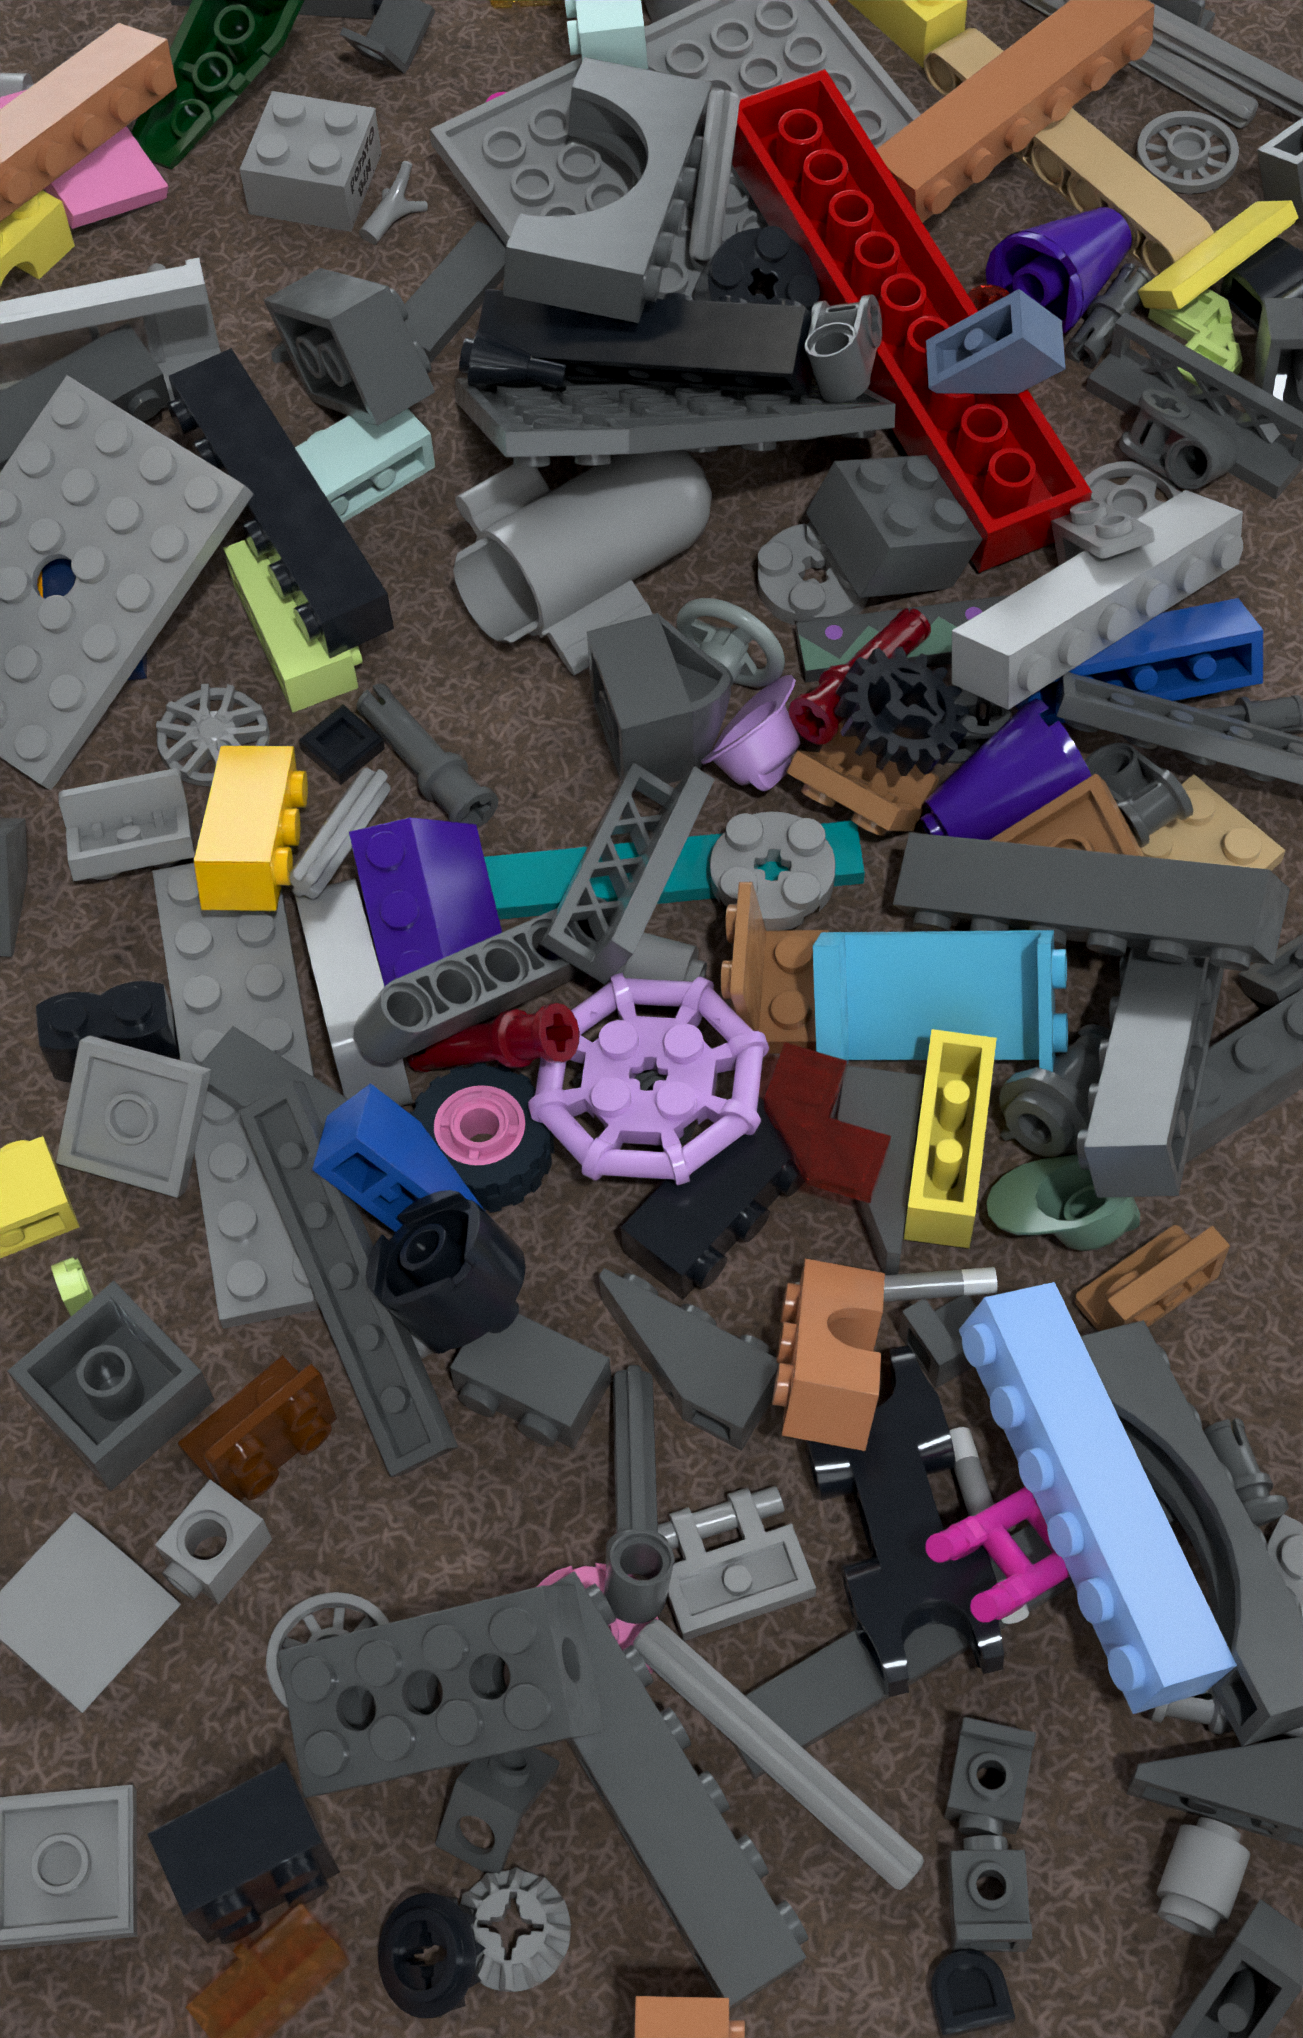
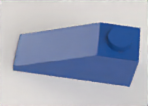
[312,1083,485,1232]

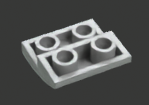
[0,1512,181,1713]

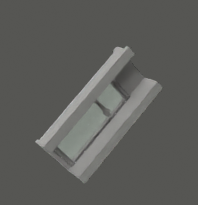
[0,258,221,409]

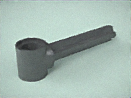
[603,1365,674,1624]

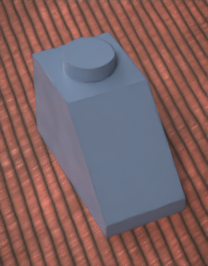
[926,289,1066,394]

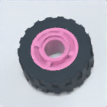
[410,1063,554,1213]

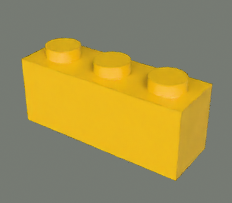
[194,746,308,911]

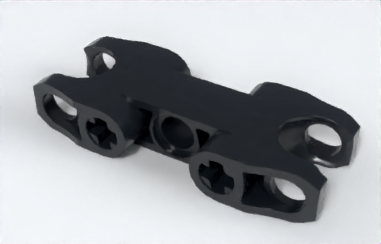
[805,1345,1004,1697]

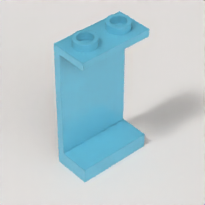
[813,930,1068,1073]

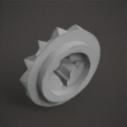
[459,1867,571,1992]

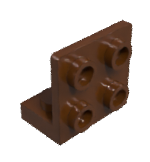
[177,1355,337,1501]

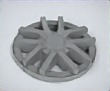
[156,684,270,786]

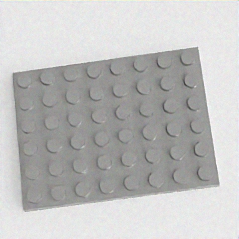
[430,0,968,299]

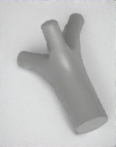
[359,161,428,245]

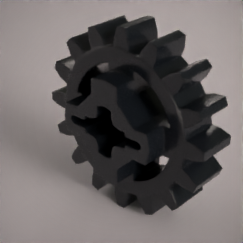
[834,647,969,776]

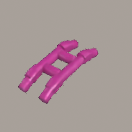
[925,1487,1070,1623]

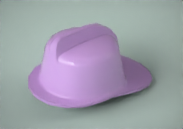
[701,675,800,791]

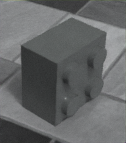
[806,455,983,598]
[7,1281,214,1492]

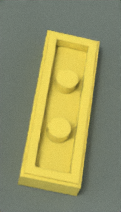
[1137,200,1299,309]

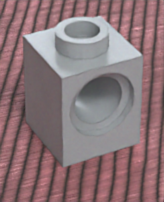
[155,1480,272,1605]

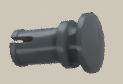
[1203,1418,1289,1527]

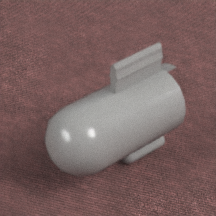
[453,450,712,676]

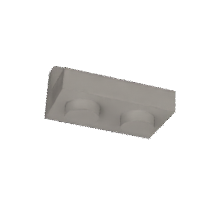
[58,769,195,882]

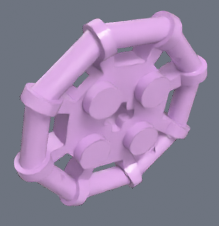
[528,972,769,1185]

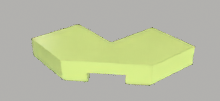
[1148,289,1243,386]

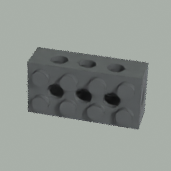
[278,1585,605,1798]

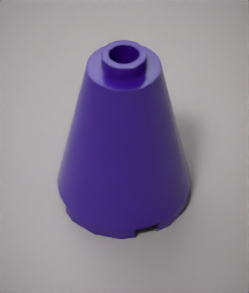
[985,207,1132,334]
[920,698,1092,841]

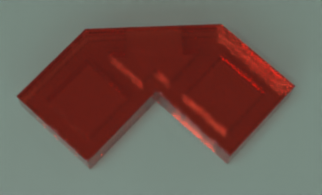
[764,1042,891,1204]

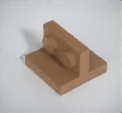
[990,774,1144,856]

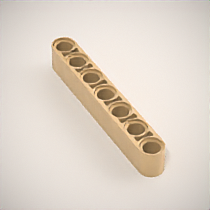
[923,28,1214,276]

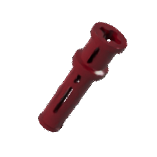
[788,608,931,745]
[407,1003,580,1073]

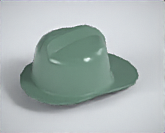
[986,1154,1140,1251]

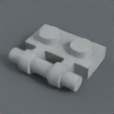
[658,1485,816,1641]

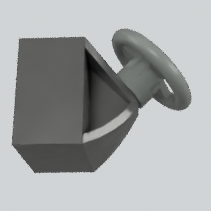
[587,598,785,793]

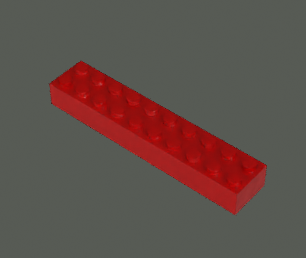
[732,69,1092,573]

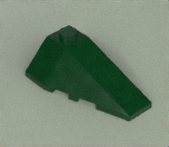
[131,0,304,169]

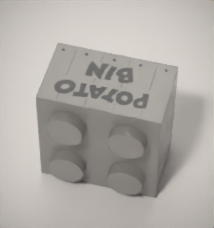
[240,91,382,232]

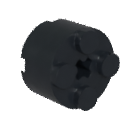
[694,226,820,314]
[366,1190,526,1354]

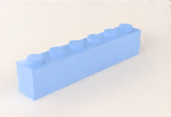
[959,1282,1237,1714]

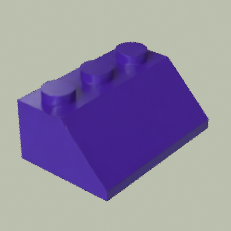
[349,817,502,986]

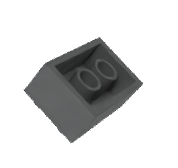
[264,268,435,426]

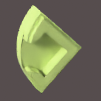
[51,1257,94,1316]

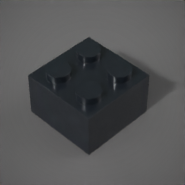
[147,1761,340,1944]

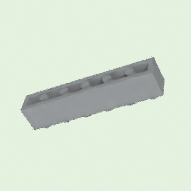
[952,490,1243,710]

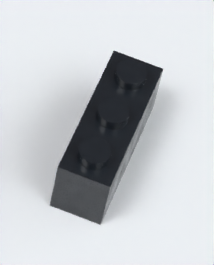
[621,1097,812,1300]

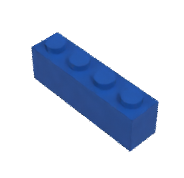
[1015,598,1263,726]

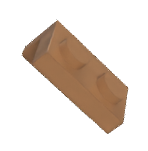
[786,722,939,836]

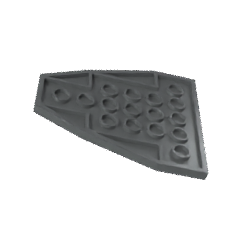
[455,378,896,467]

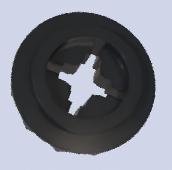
[378,1893,486,2019]

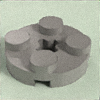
[758,521,869,625]
[710,812,835,931]

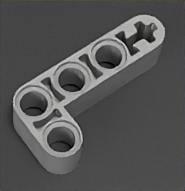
[295,878,413,1106]

